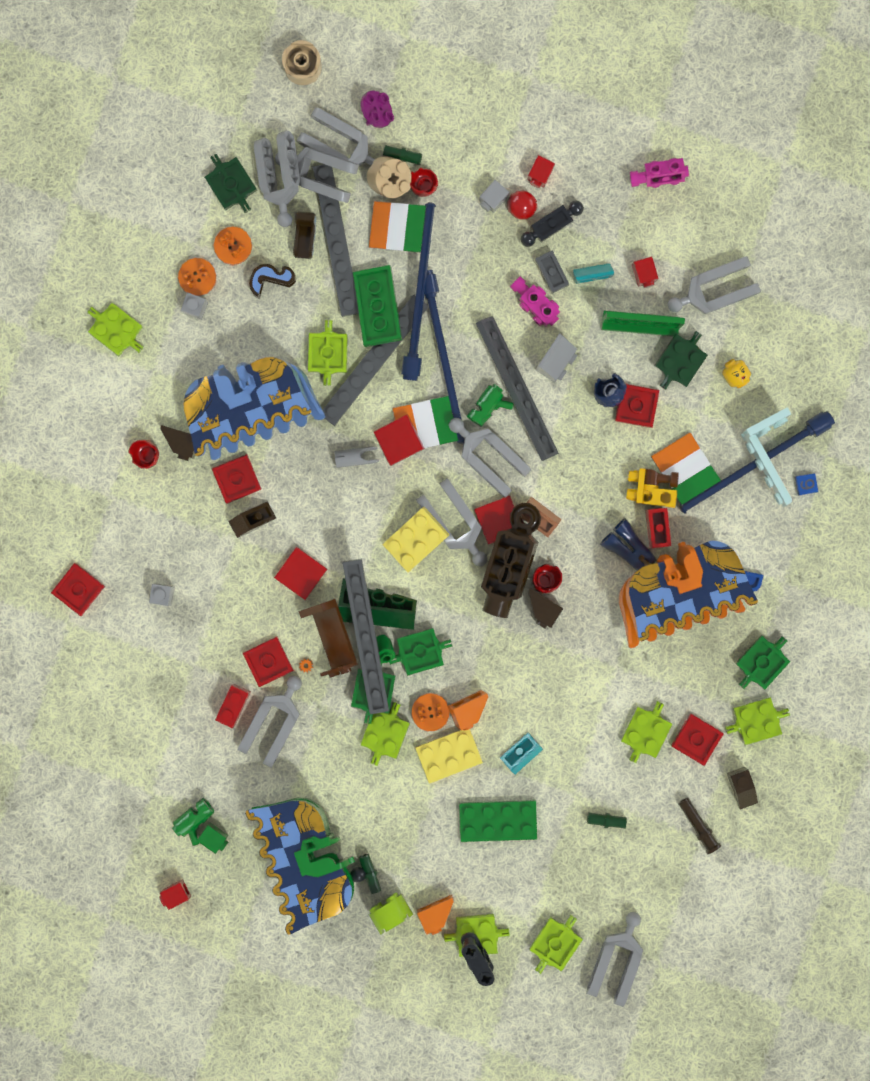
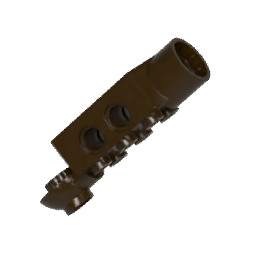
[481,503,541,618]

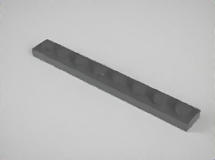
[313,164,359,317]
[323,295,429,427]
[476,316,559,461]
[342,558,389,714]

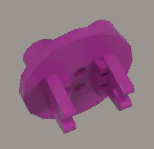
[361,90,394,128]

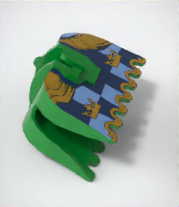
[245,797,355,935]

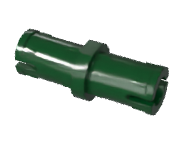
[383,145,422,165]
[587,812,627,829]
[359,853,381,894]

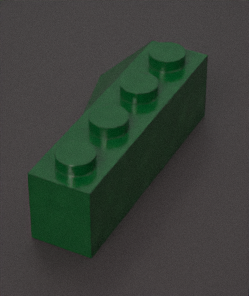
[338,578,417,630]

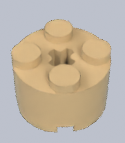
[282,40,322,85]
[367,156,411,198]

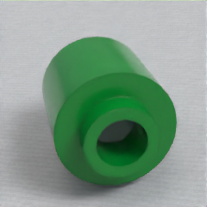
[376,635,395,663]

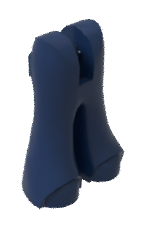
[600,518,657,571]

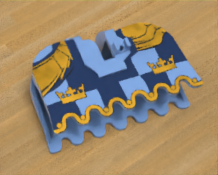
[183,357,326,460]

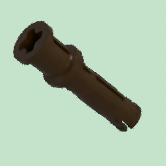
[678,797,722,854]

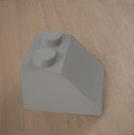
[536,333,578,383]

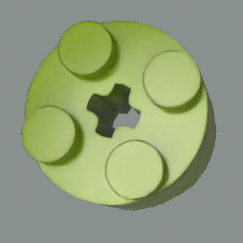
[368,892,413,935]

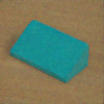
[573,263,614,284]
[500,733,543,775]

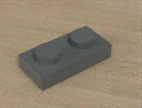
[535,250,569,294]

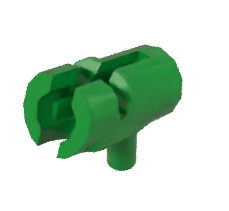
[466,384,514,427]
[172,798,214,846]

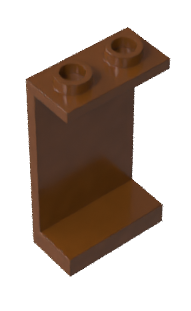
[298,599,358,678]

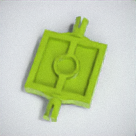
[87,303,144,357]
[308,320,348,386]
[725,697,790,745]
[621,701,672,763]
[361,702,410,766]
[444,914,510,957]
[529,915,583,974]

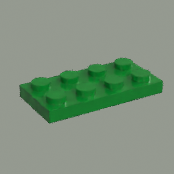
[353,265,402,347]
[459,800,537,842]

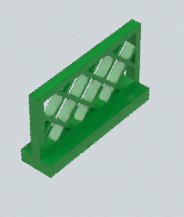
[602,310,685,337]

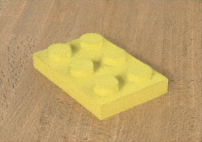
[382,507,450,573]
[415,729,483,784]

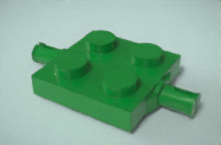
[389,628,453,676]
[735,635,791,690]
[351,663,396,724]

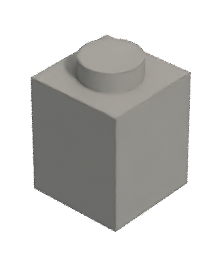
[479,180,509,213]
[181,292,208,320]
[149,584,175,606]

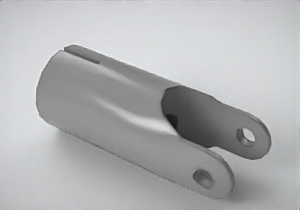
[335,447,379,468]

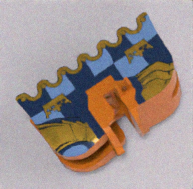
[619,541,758,648]

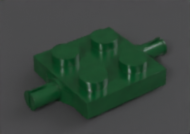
[204,154,258,213]
[654,331,708,390]

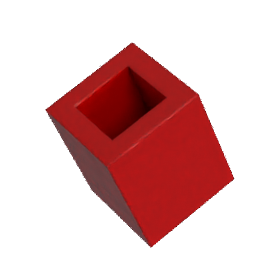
[527,155,555,188]
[632,257,659,288]
[159,879,191,910]

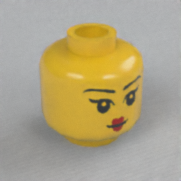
[722,359,751,389]

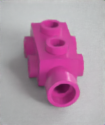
[630,158,689,188]
[510,276,560,327]

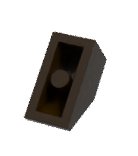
[160,425,195,461]
[228,501,276,538]
[528,588,563,629]
[727,767,758,810]

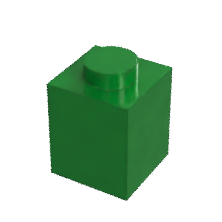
[197,822,229,854]

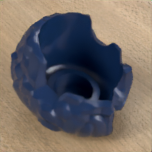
[594,373,627,407]

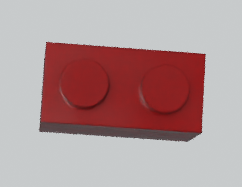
[645,508,671,548]
[215,684,251,728]

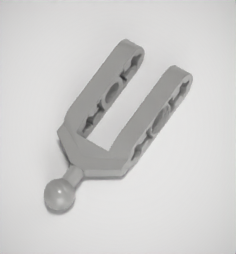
[297,107,375,166]
[254,131,300,227]
[275,147,359,203]
[668,256,761,314]
[449,418,531,498]
[416,478,487,566]
[238,676,302,768]
[586,912,643,1007]

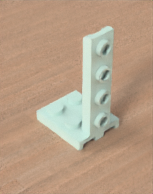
[741,407,792,507]

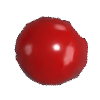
[410,168,438,197]
[507,190,537,220]
[128,440,159,469]
[532,564,562,593]

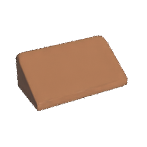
[522,497,561,537]

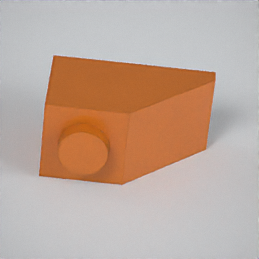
[448,690,488,730]
[417,894,454,935]

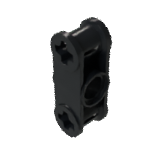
[461,932,495,986]

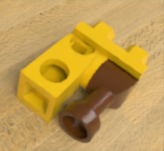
[626,468,679,508]

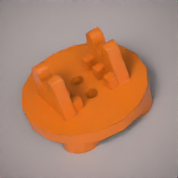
[214,226,252,266]
[178,258,217,296]
[412,693,449,731]

